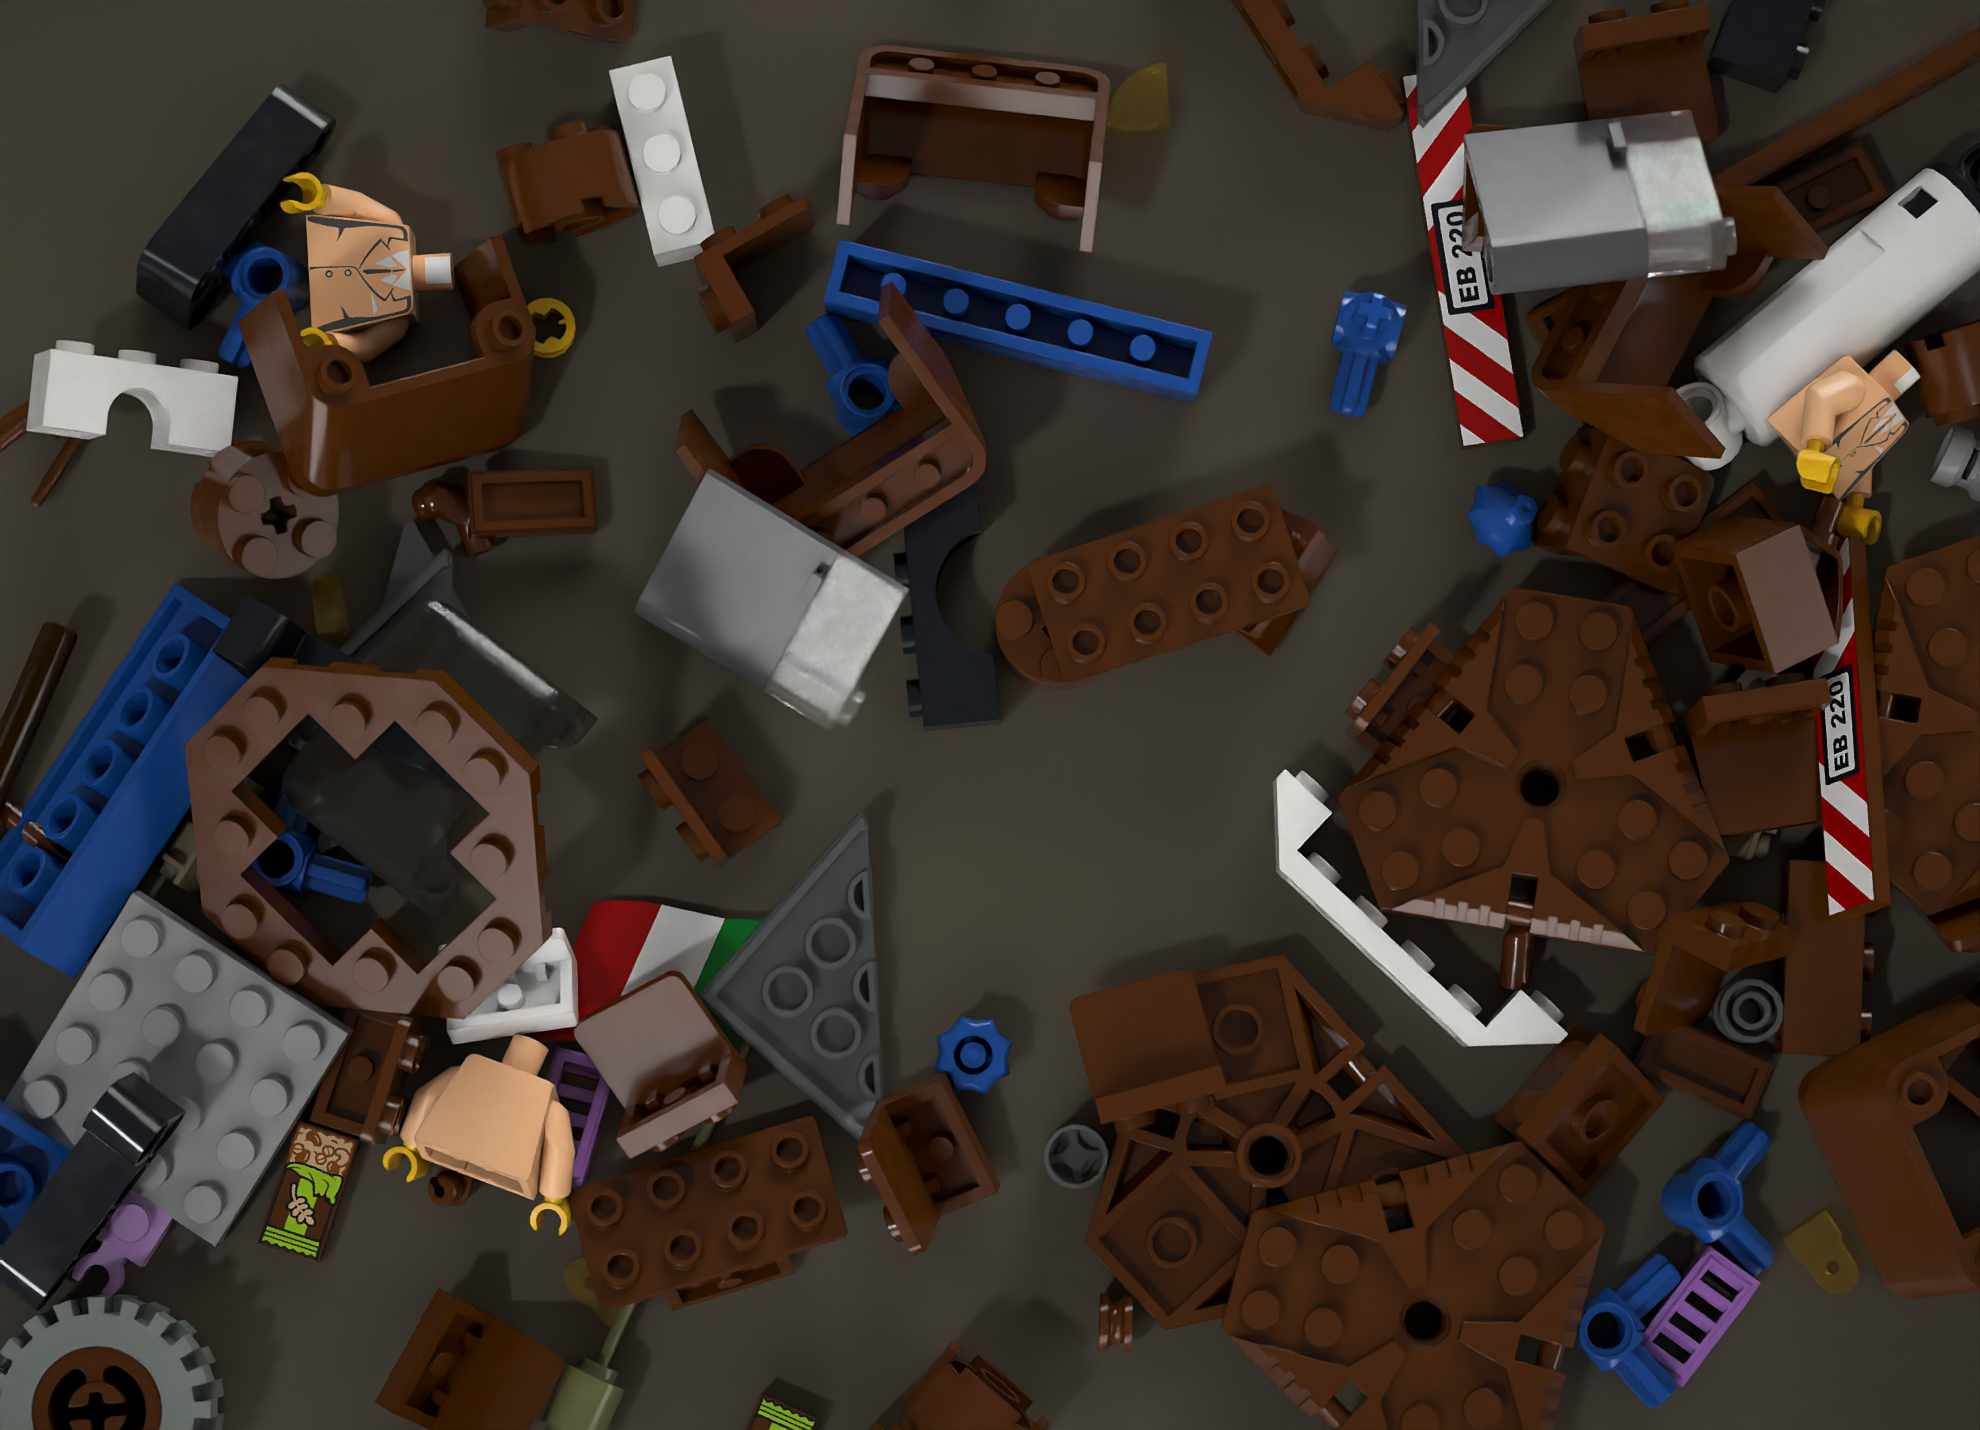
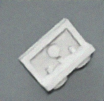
[438,928,579,1044]

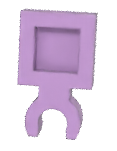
[72,1190,174,1295]

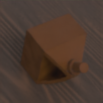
[1671,495,1846,674]

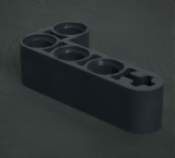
[136,84,337,330]
[212,595,448,783]
[0,1072,186,1311]

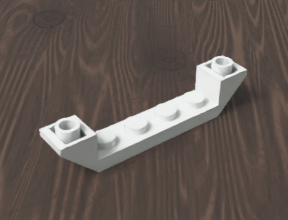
[1273,769,1568,1047]

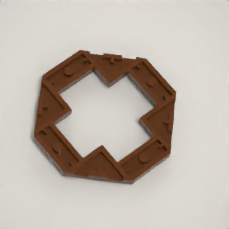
[185,657,552,1020]

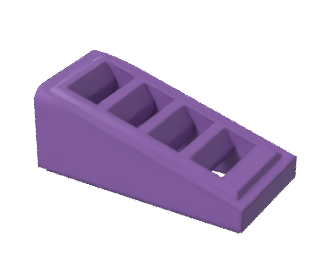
[546,1046,612,1189]
[1640,1245,1761,1387]

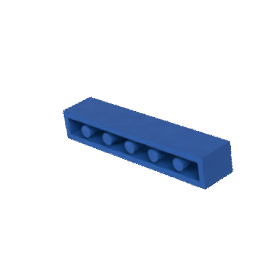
[824,239,1213,404]

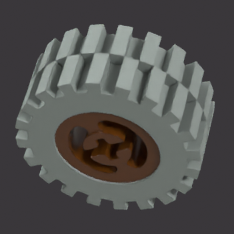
[0,1294,225,1430]

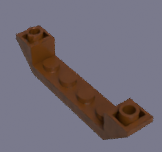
[1230,0,1406,132]

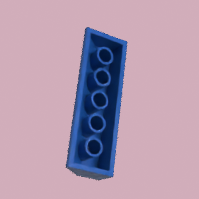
[0,583,249,979]

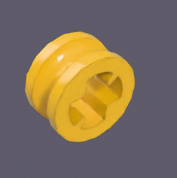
[527,298,576,359]

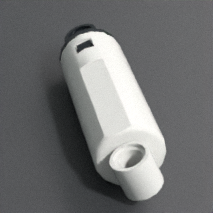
[1676,142,1980,471]

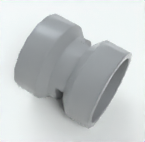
[1928,424,1980,503]

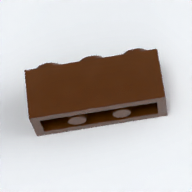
[1773,860,1875,1057]

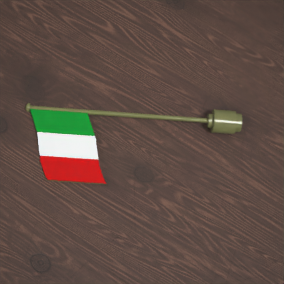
[532,900,763,1430]

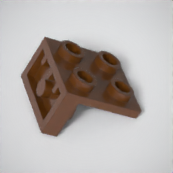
[638,718,783,867]

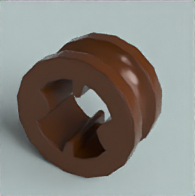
[1099,1293,1133,1352]

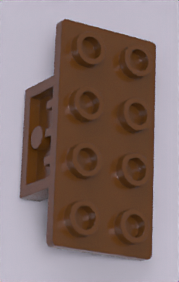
[1027,484,1310,685]
[568,1116,848,1312]

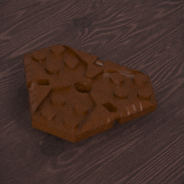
[1872,535,1980,916]
[1338,587,1730,956]
[1084,954,1466,1330]
[1220,1141,1605,1430]

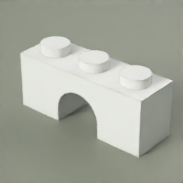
[609,56,715,267]
[26,340,238,457]

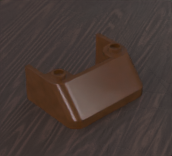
[837,45,1111,252]
[1531,183,1829,459]
[238,235,536,497]
[674,281,987,574]
[1798,994,1980,1299]

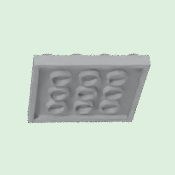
[3,890,354,1247]

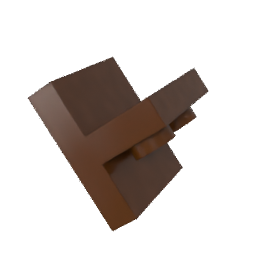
[1493,1023,1666,1197]

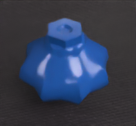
[1467,480,1538,558]
[934,1016,1013,1095]

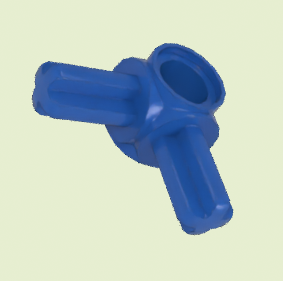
[218,241,310,370]
[1329,290,1407,418]
[806,313,952,435]
[250,768,373,904]
[1661,1121,1775,1277]
[1574,1253,1681,1409]

